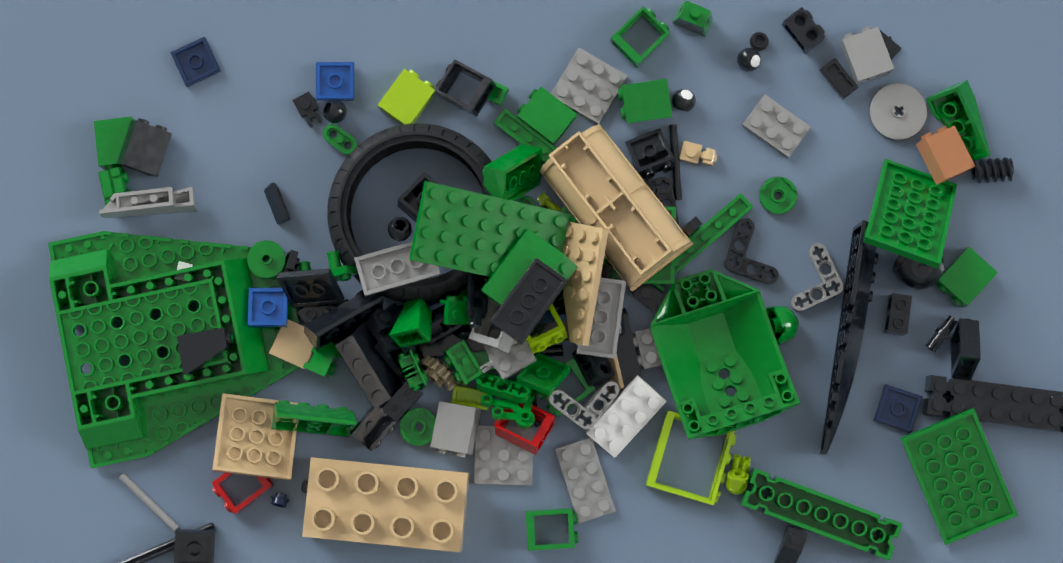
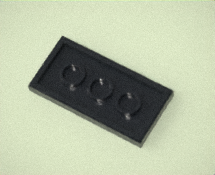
[489,258,568,345]

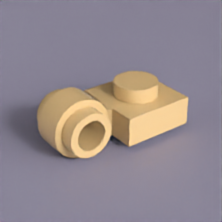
[679,141,718,166]

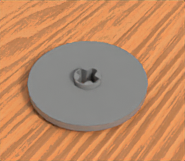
[869,83,927,140]

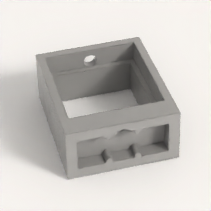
[469,298,514,353]

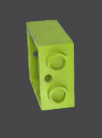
[526,304,568,354]

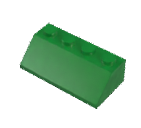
[482,144,542,201]

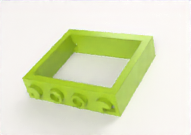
[645,411,737,506]

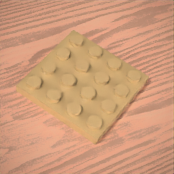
[212,393,298,480]

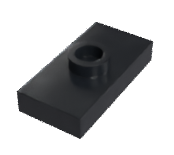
[819,58,859,100]

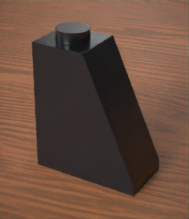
[177,328,232,376]

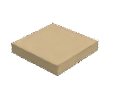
[269,320,313,370]

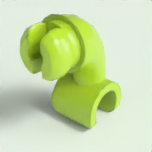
[536,192,561,212]

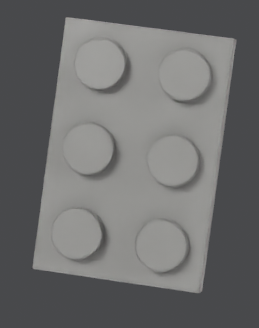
[742,94,811,158]

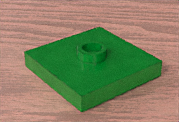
[516,352,571,396]

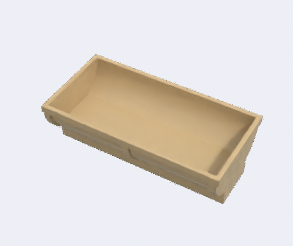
[539,124,693,292]

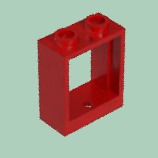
[494,403,555,455]
[212,473,275,514]

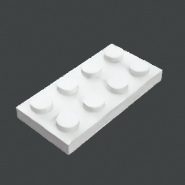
[586,375,667,458]

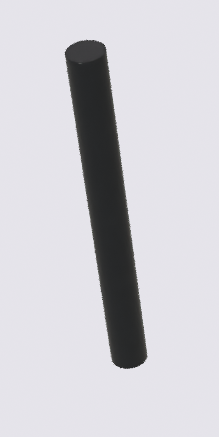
[669,124,682,201]

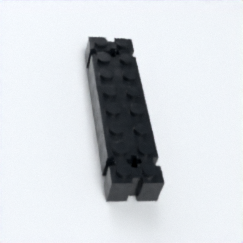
[922,375,1063,432]

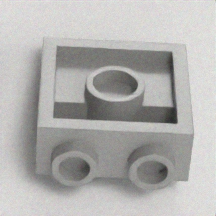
[633,328,662,370]

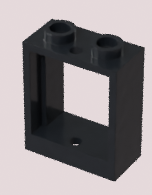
[435,59,496,117]
[950,318,981,381]

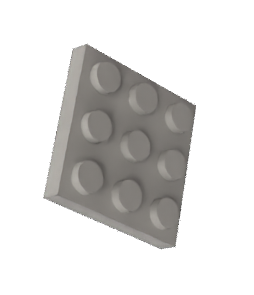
[551,48,628,125]
[474,426,534,485]

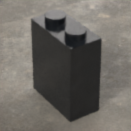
[117,118,172,177]

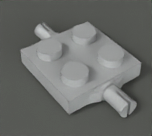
[480,333,538,380]

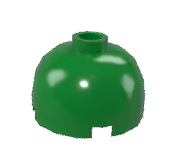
[766,306,799,345]

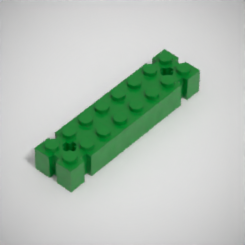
[739,468,903,561]

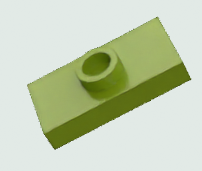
[451,384,492,411]

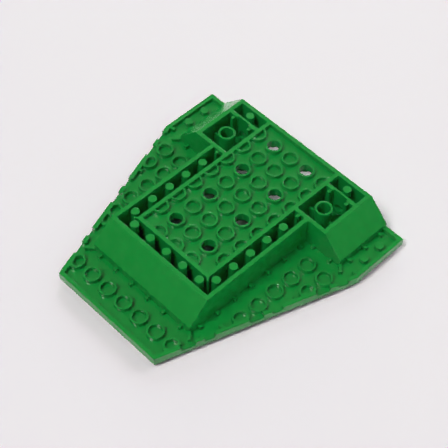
[48,231,300,469]

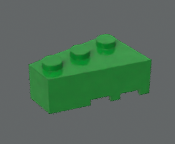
[303,342,341,379]

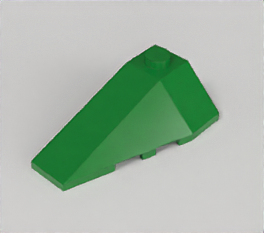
[926,80,991,160]

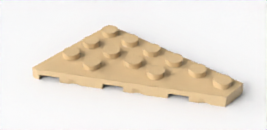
[562,222,609,346]

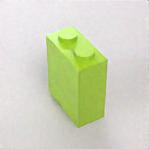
[378,68,436,125]

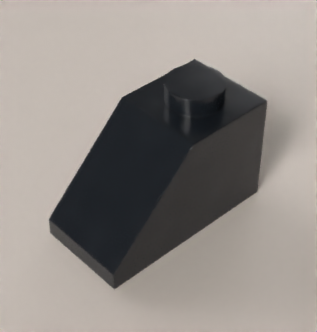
[774,526,808,563]

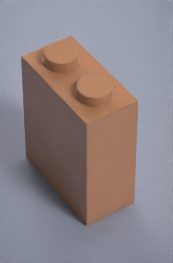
[916,126,975,185]

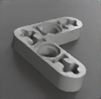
[790,243,843,312]
[547,380,620,429]

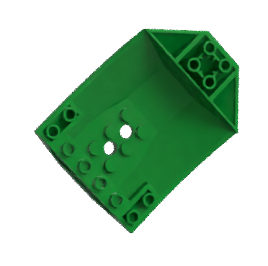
[650,269,800,440]

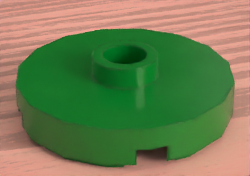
[759,177,797,215]
[247,240,286,279]
[400,408,436,446]

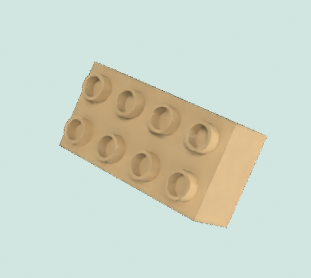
[302,457,470,552]

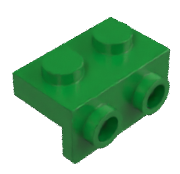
[440,296,470,325]
[443,340,483,385]

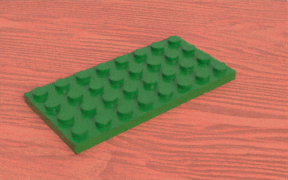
[409,181,570,277]

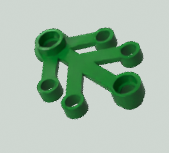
[481,373,536,429]

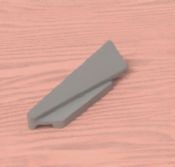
[99,187,198,218]

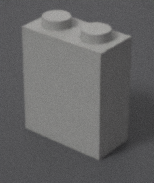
[840,26,894,85]
[430,401,481,458]

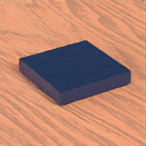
[170,37,221,87]
[873,384,923,433]

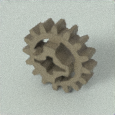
[420,355,457,391]

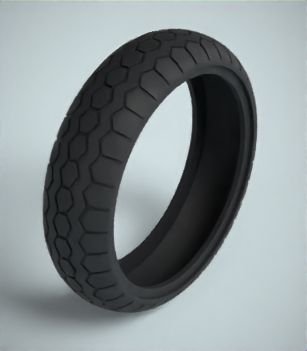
[327,123,492,303]

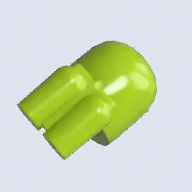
[726,454,751,495]

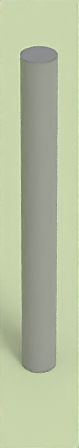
[119,473,179,532]

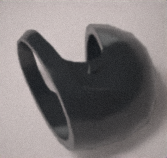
[893,255,945,290]

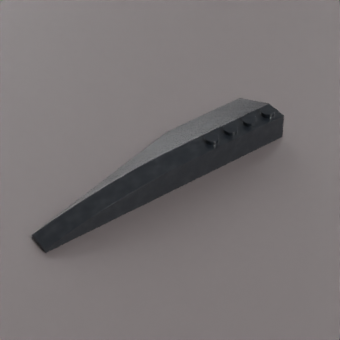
[820,220,878,455]

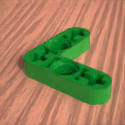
[476,368,534,403]

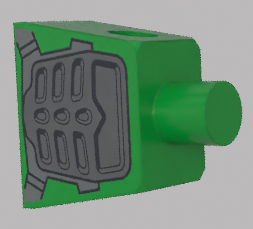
[672,1,713,37]

